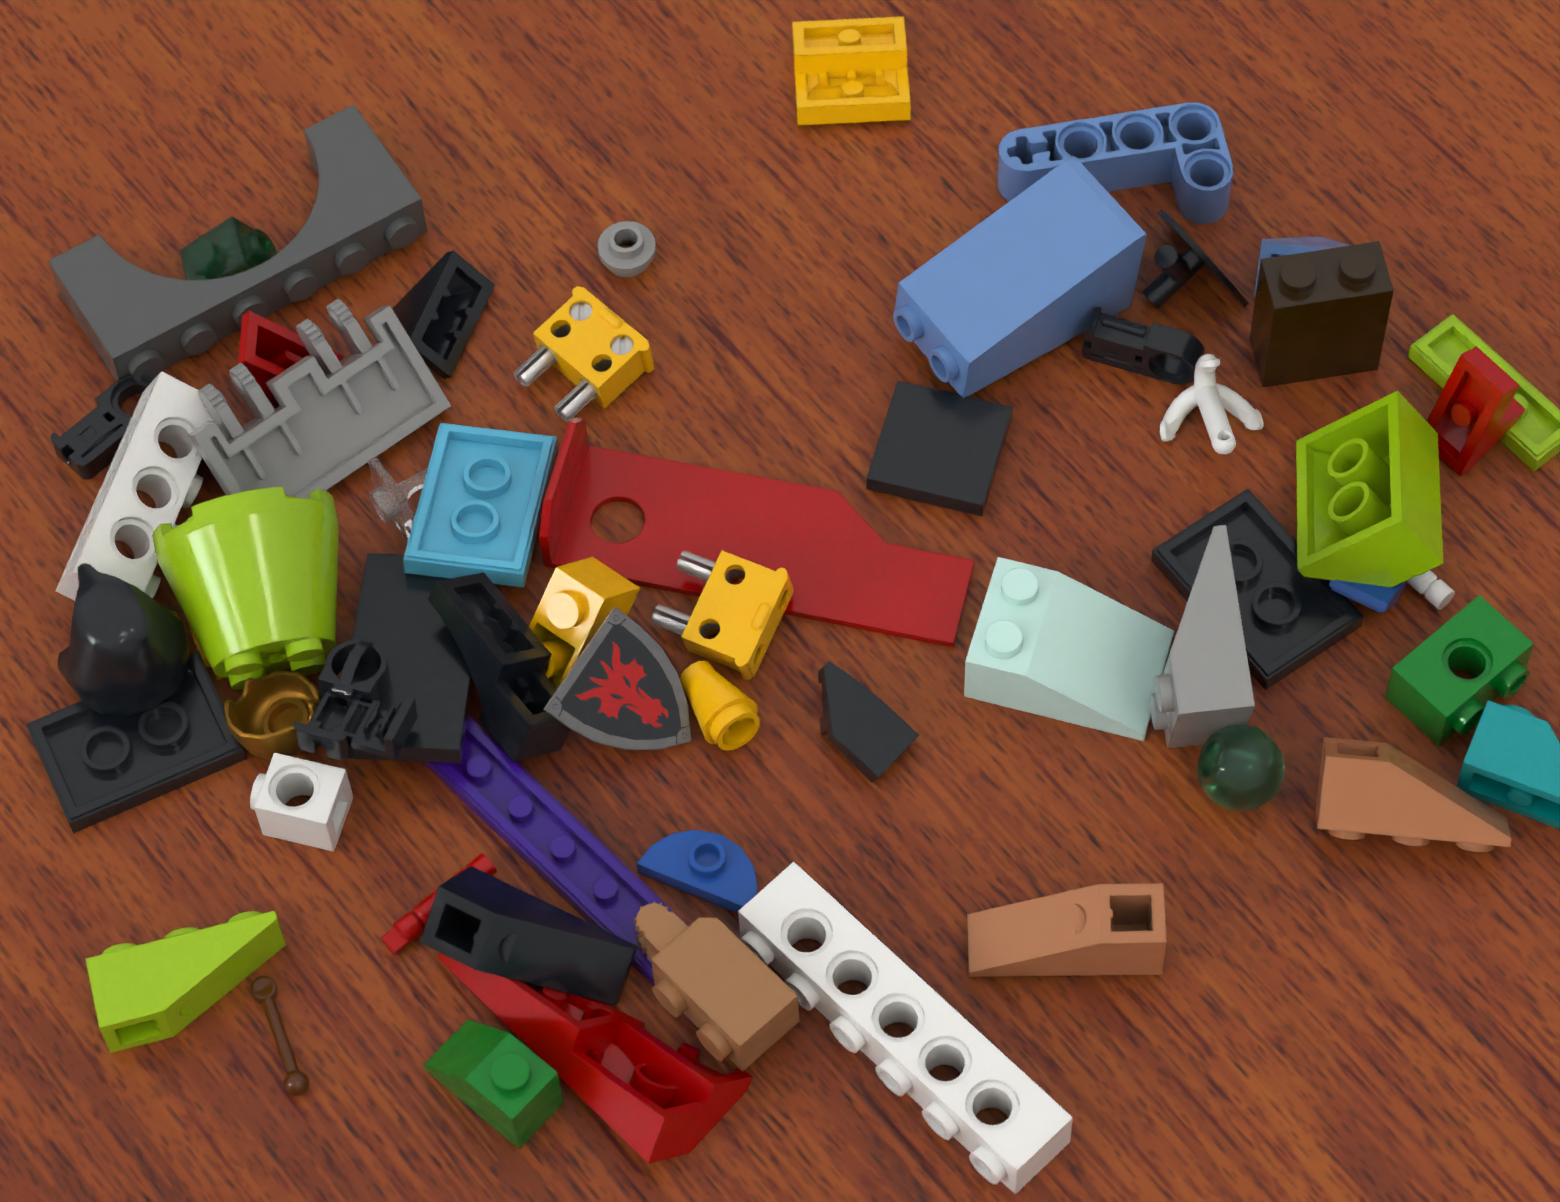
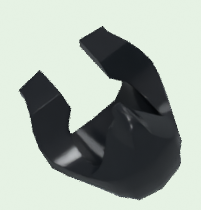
[58,563,190,716]

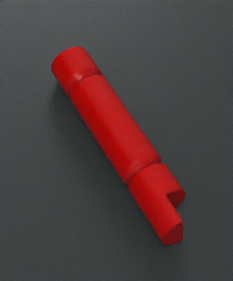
[381,853,497,955]

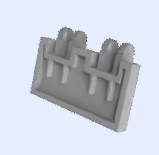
[188,299,451,498]

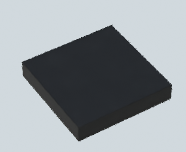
[866,381,1013,516]

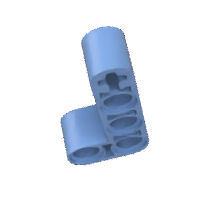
[997,102,1233,224]

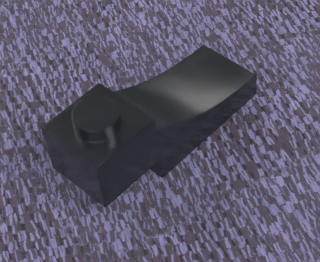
[428,572,571,761]

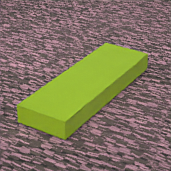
[1408,314,1560,471]

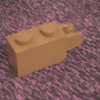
[634,901,800,1072]

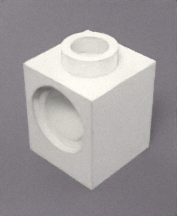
[250,753,353,852]

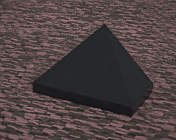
[392,251,495,379]

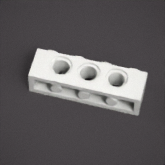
[55,371,213,601]

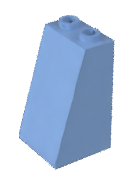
[893,156,1147,398]

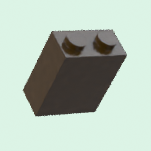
[1249,241,1394,387]

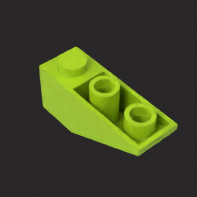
[85,910,286,1053]

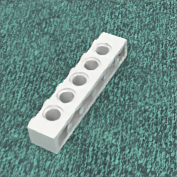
[738,862,1073,1194]

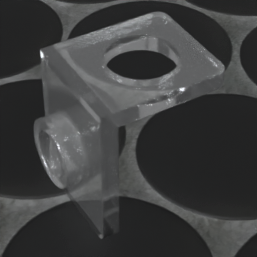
[368,457,428,543]

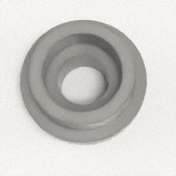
[598,221,656,277]

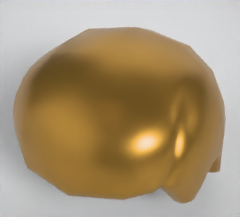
[223,670,321,760]

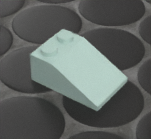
[964,557,1174,741]

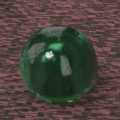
[1197,725,1285,811]

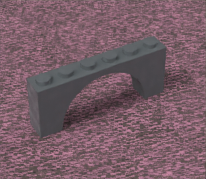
[48,104,428,382]

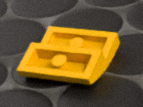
[792,16,911,126]

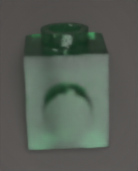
[179,216,276,280]

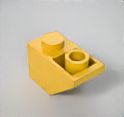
[529,557,640,689]

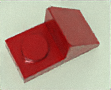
[1427,346,1525,476]

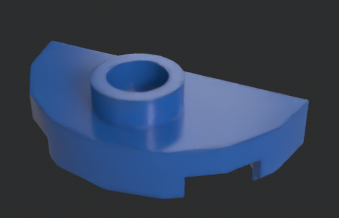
[637,830,758,913]

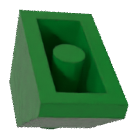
[424,1019,564,1149]

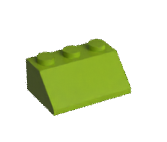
[1296,390,1444,588]

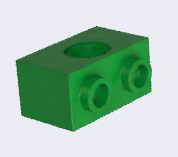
[1385,595,1534,746]

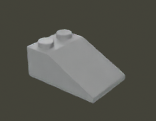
[1150,525,1255,749]

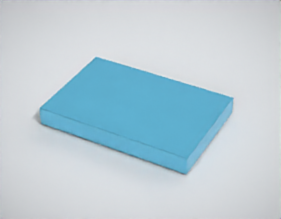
[403,423,558,588]

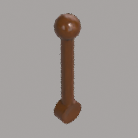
[251,976,309,1096]

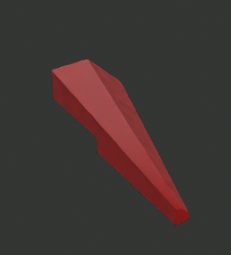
[437,952,753,1164]

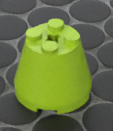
[152,486,339,690]

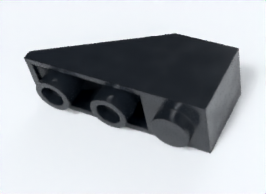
[420,866,638,1005]

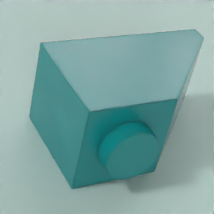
[1457,700,1560,829]

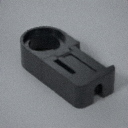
[1082,307,1205,385]
[51,375,154,480]

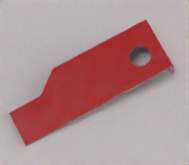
[539,417,975,648]

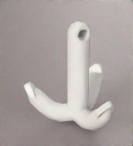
[1160,354,1264,454]

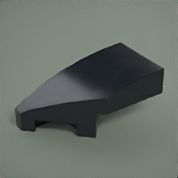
[818,661,919,783]

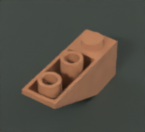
[1316,737,1512,852]
[967,883,1167,977]

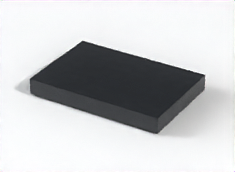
[1151,489,1363,690]
[26,652,247,833]

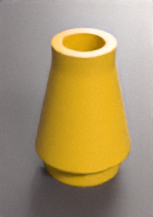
[680,661,760,751]

